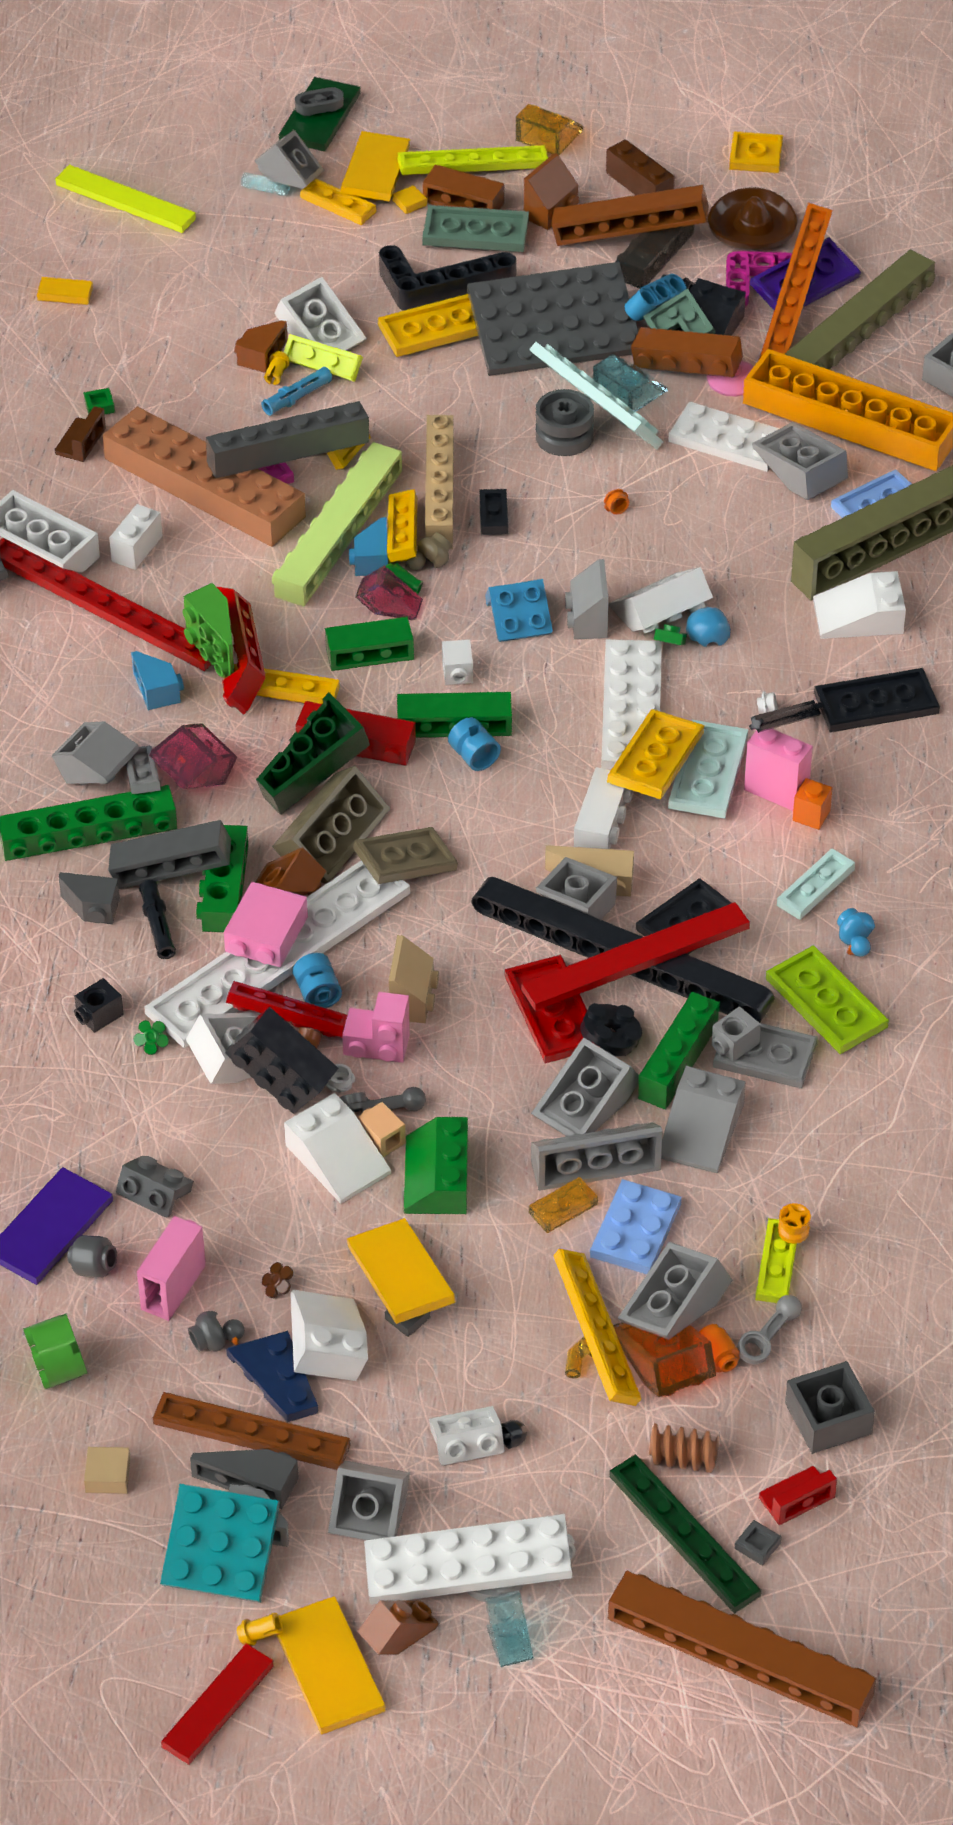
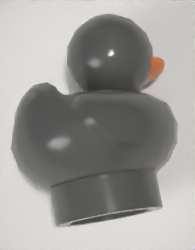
[188,1311,245,1352]

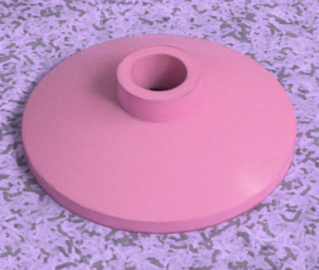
[707,361,754,397]

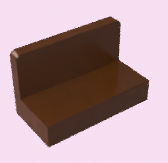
[55,406,106,462]

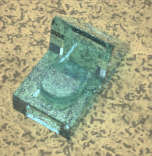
[485,1590,534,1667]

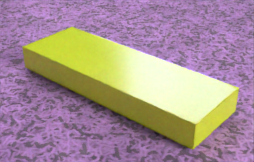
[284,334,363,382]
[755,1218,797,1303]

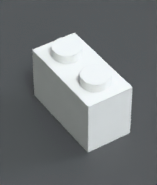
[109,504,163,570]

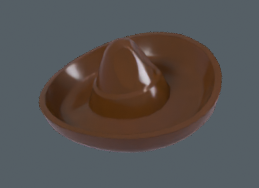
[708,187,797,251]

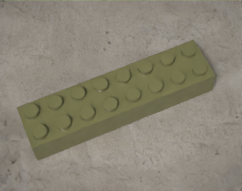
[791,465,953,600]

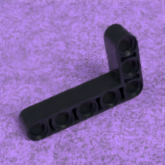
[379,245,517,311]

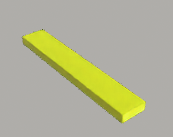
[397,145,549,175]
[55,164,196,233]

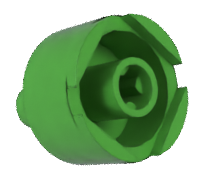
[23,1313,88,1390]

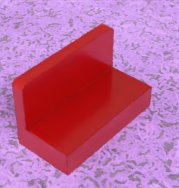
[759,1466,837,1525]

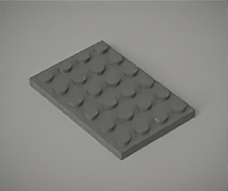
[467,262,638,376]

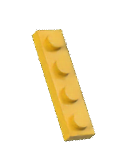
[387,489,418,562]
[223,664,340,704]

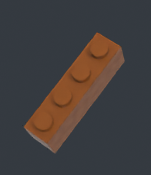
[631,327,743,377]

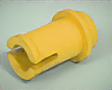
[264,351,290,385]
[237,1612,283,1646]

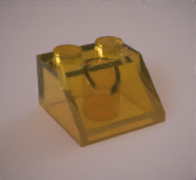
[516,103,583,155]

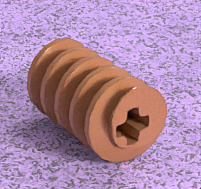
[649,1423,720,1473]

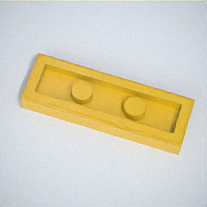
[300,178,376,225]

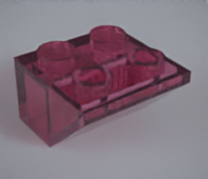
[149,723,237,789]

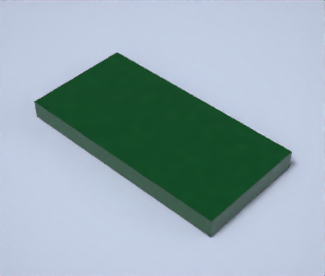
[279,77,361,152]

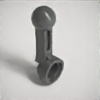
[339,1087,426,1113]

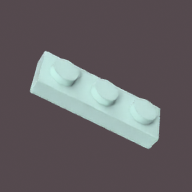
[777,848,855,920]

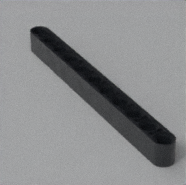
[471,877,775,1023]

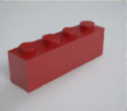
[296,701,416,766]

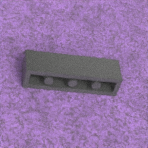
[108,820,231,889]

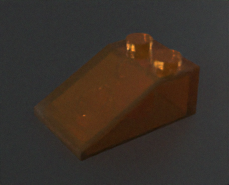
[613,1322,716,1397]

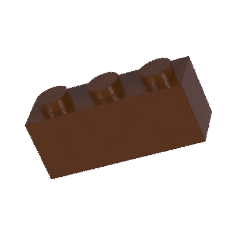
[606,139,675,195]

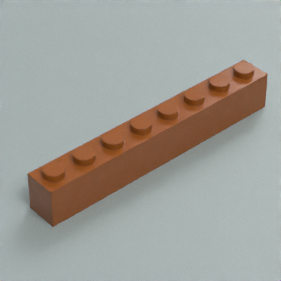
[608,1570,876,1728]

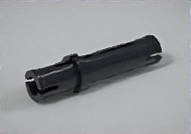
[139,880,176,959]

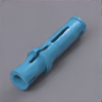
[261,366,332,416]

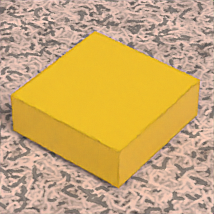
[392,185,427,214]

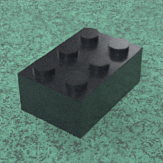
[225,1007,339,1114]

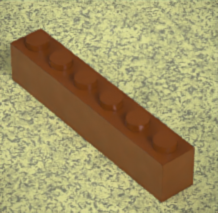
[551,184,709,246]

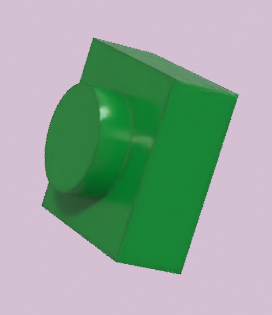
[83,388,115,415]
[654,624,687,645]

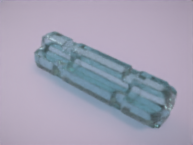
[241,172,290,196]

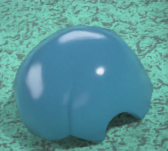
[686,607,731,647]

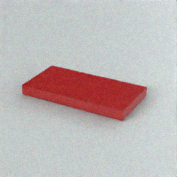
[504,954,600,1063]

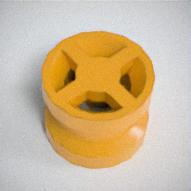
[778,1203,811,1244]

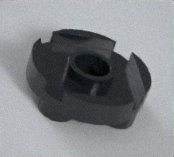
[580,1003,642,1056]

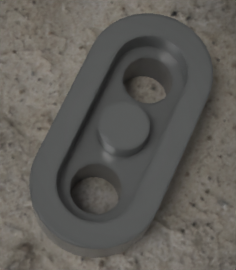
[295,87,344,116]

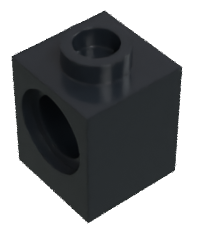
[74,978,124,1033]

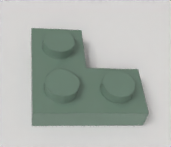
[643,289,716,334]

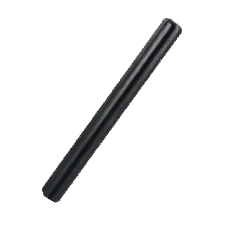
[749,700,823,733]

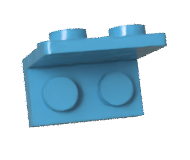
[485,579,553,642]

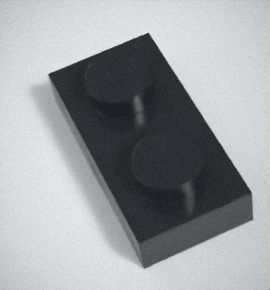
[479,489,508,535]

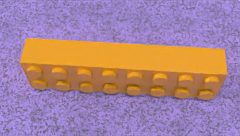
[743,349,953,471]

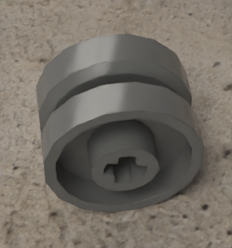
[536,389,594,456]

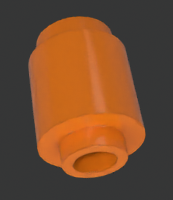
[696,1324,740,1372]

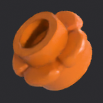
[604,489,629,515]

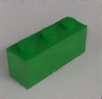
[325,617,414,671]

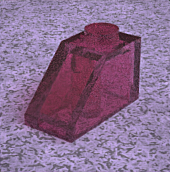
[355,565,423,621]

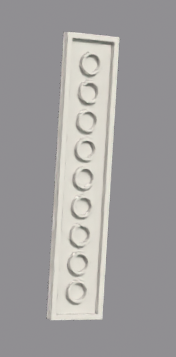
[144,861,411,1048]

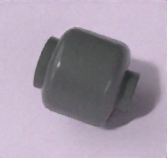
[67,1235,117,1278]

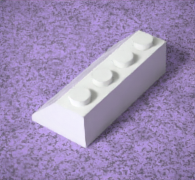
[0,490,100,573]

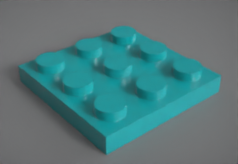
[160,1484,280,1603]

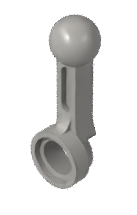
[737,1295,802,1365]

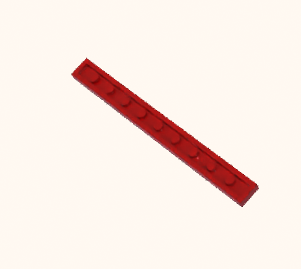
[0,538,212,671]

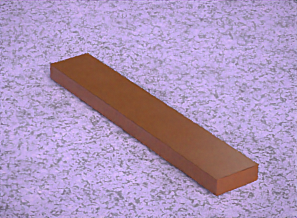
[153,1392,350,1470]

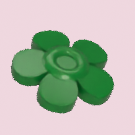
[133,1020,169,1055]

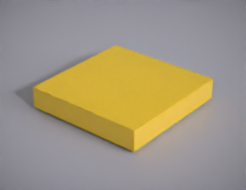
[729,131,783,173]

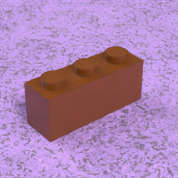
[423,165,504,210]

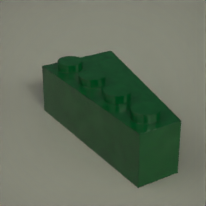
[256,692,370,815]

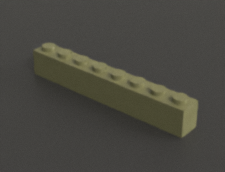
[785,249,935,369]

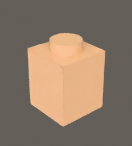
[358,1102,406,1157]

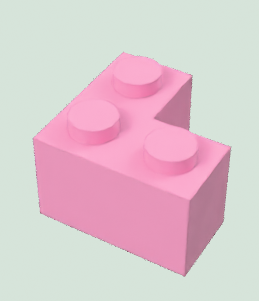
[342,992,410,1063]

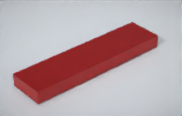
[161,1643,274,1765]

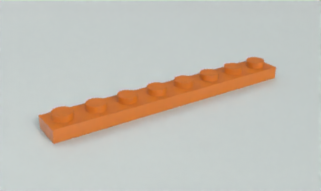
[759,202,833,359]

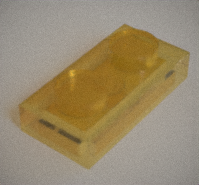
[529,1177,598,1233]

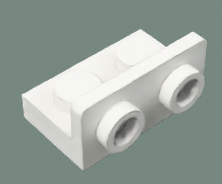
[429,1406,505,1465]

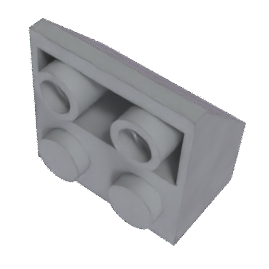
[52,721,140,785]

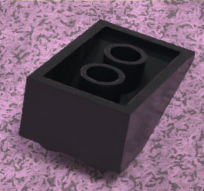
[675,278,746,336]

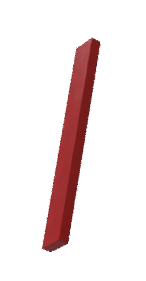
[522,902,750,1011]

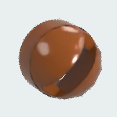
[298,1027,323,1048]

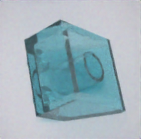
[593,354,668,412]

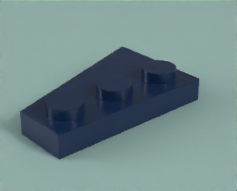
[226,1331,318,1422]

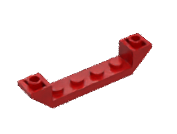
[217,587,266,714]

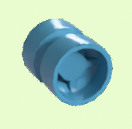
[448,717,501,771]
[292,953,342,1008]

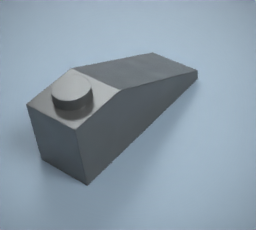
[190,1449,299,1509]

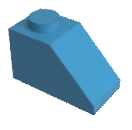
[349,517,388,576]
[131,651,184,710]

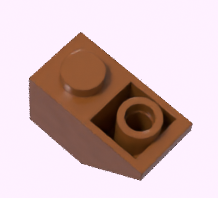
[357,1600,440,1655]

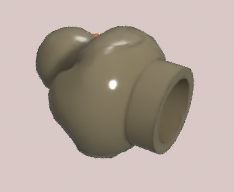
[407,532,452,570]

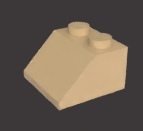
[389,935,439,1023]

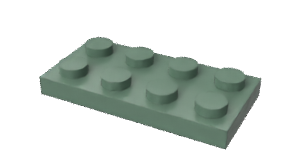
[422,205,529,252]

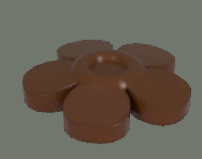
[262,1262,294,1298]

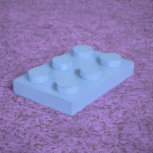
[590,1179,681,1274]

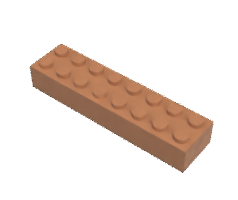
[103,406,306,547]

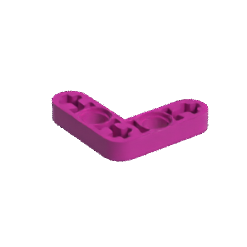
[726,251,792,307]

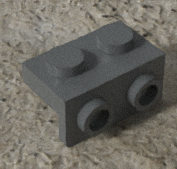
[116,1156,194,1218]

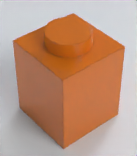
[792,778,833,830]

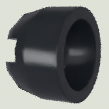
[501,1420,527,1449]

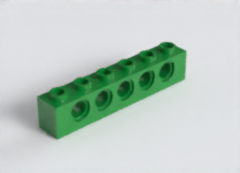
[0,785,178,861]

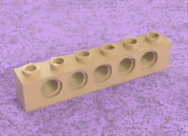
[425,414,454,549]

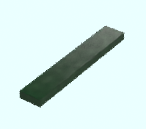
[609,1454,761,1614]

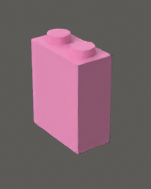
[744,729,813,811]
[224,882,308,967]
[137,1216,206,1321]

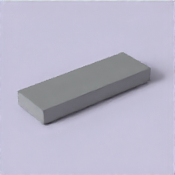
[126,745,161,794]

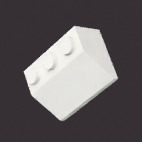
[609,567,713,634]

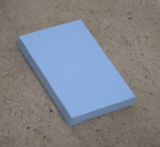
[831,469,912,518]

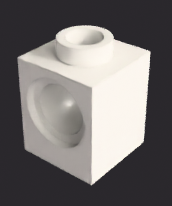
[442,639,473,685]

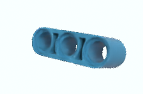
[624,274,686,321]

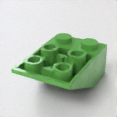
[182,583,234,678]

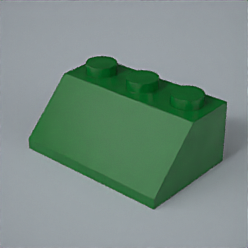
[404,1117,468,1214]

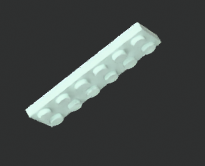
[529,342,664,450]

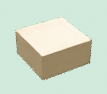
[84,1447,130,1494]

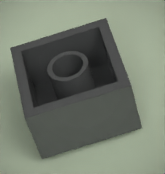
[785,1361,875,1454]

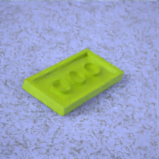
[765,945,889,1054]

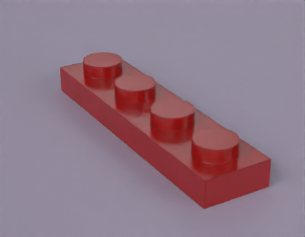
[226,981,347,1038]

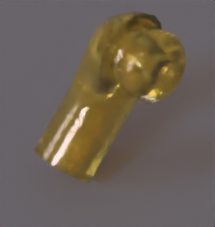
[565,1336,592,1379]

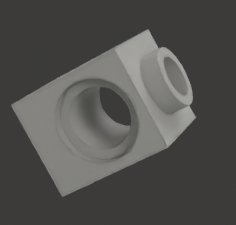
[712,1007,761,1062]

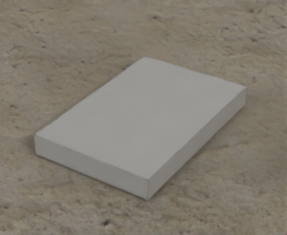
[713,1023,818,1089]

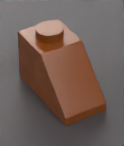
[234,320,288,373]

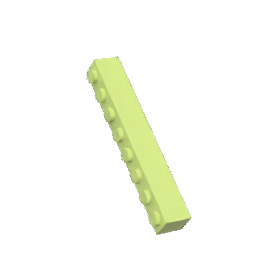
[272,442,402,607]

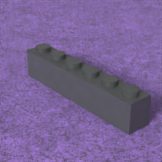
[206,401,369,478]

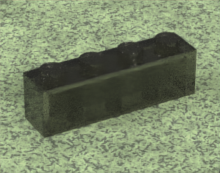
[615,225,694,289]

